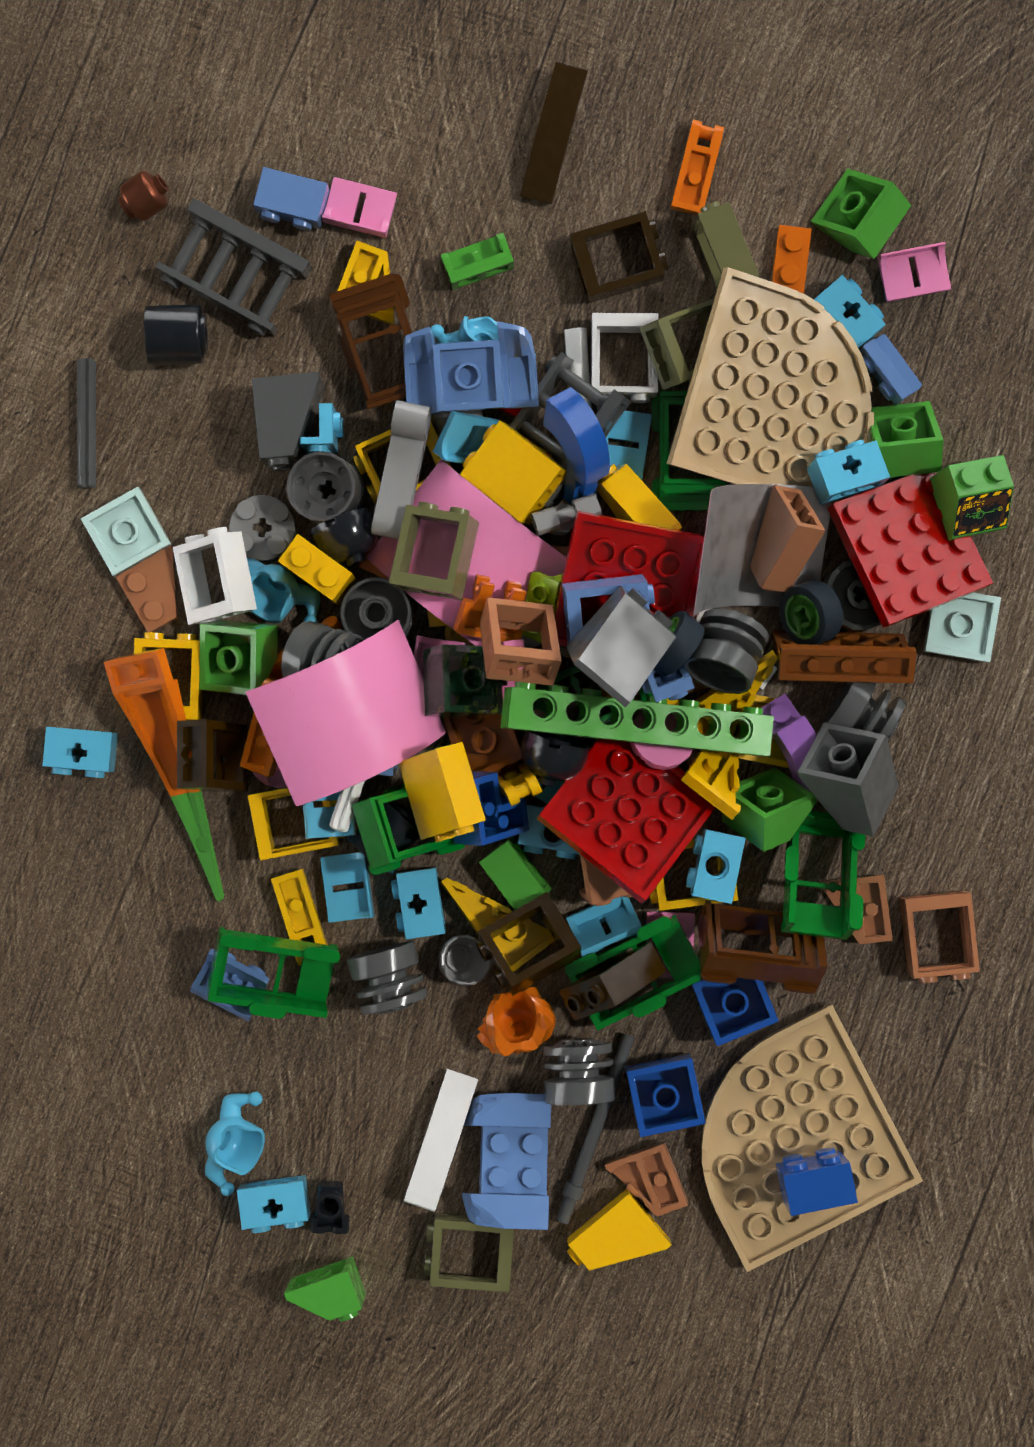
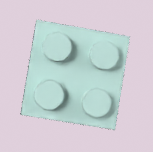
[81,487,172,577]
[923,593,1001,663]

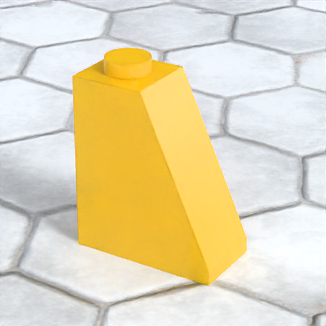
[596,463,682,530]
[567,1188,672,1271]

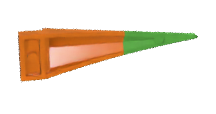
[103,648,224,902]

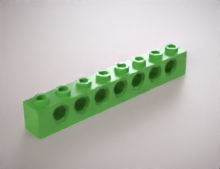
[501,682,774,756]

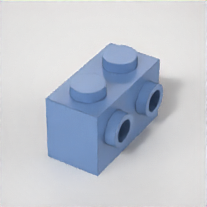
[253,167,330,231]

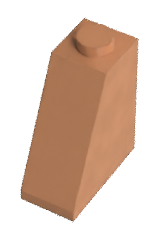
[750,485,826,592]

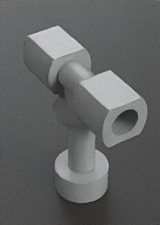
[530,493,602,538]

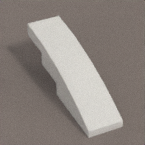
[403,1069,478,1212]

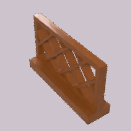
[772,630,917,683]

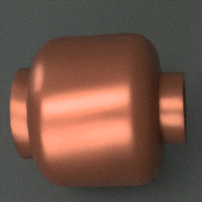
[118,171,169,221]

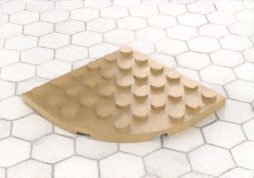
[667,267,874,504]
[701,1003,923,1272]

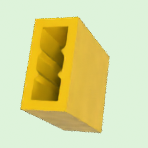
[460,420,567,525]
[278,534,358,606]
[399,742,486,843]

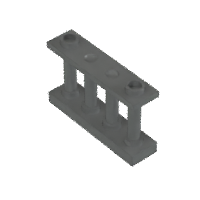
[155,198,312,337]
[510,351,631,508]

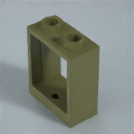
[693,201,759,289]
[640,298,715,390]
[389,502,479,601]
[424,1213,514,1293]

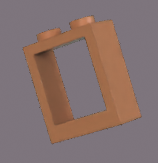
[480,597,562,686]
[899,890,980,983]

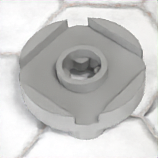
[229,495,296,562]

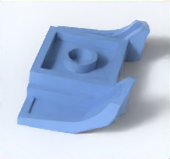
[403,322,539,414]
[461,1093,551,1230]

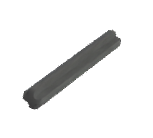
[77,358,96,489]

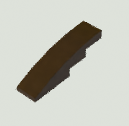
[520,61,588,204]

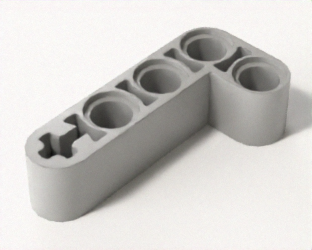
[371,400,431,539]

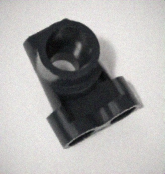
[310,1181,350,1234]

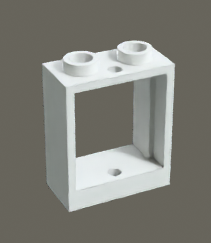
[591,313,658,403]
[173,527,257,625]

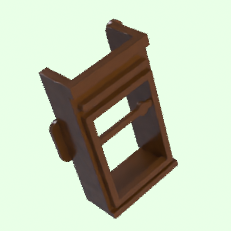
[329,273,413,409]
[698,900,827,994]

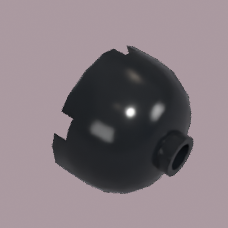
[310,508,378,567]
[521,731,590,786]

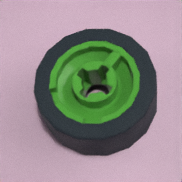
[779,580,843,645]
[654,611,704,676]

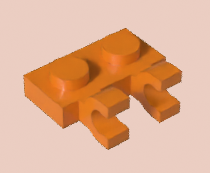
[454,574,527,642]

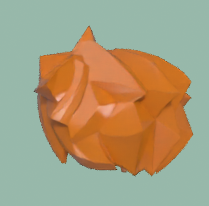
[477,987,556,1056]

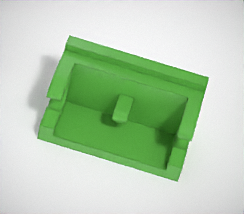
[441,233,514,290]
[479,836,552,910]

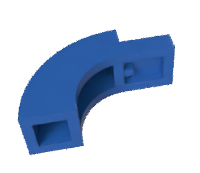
[543,387,610,504]

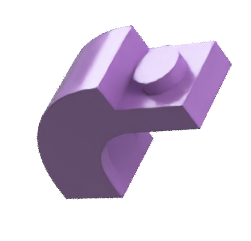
[762,694,819,801]

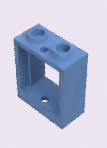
[562,574,655,644]

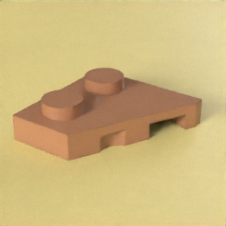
[116,545,179,632]
[820,874,893,944]
[605,1141,689,1216]

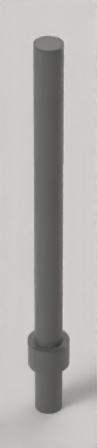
[556,1033,635,1225]

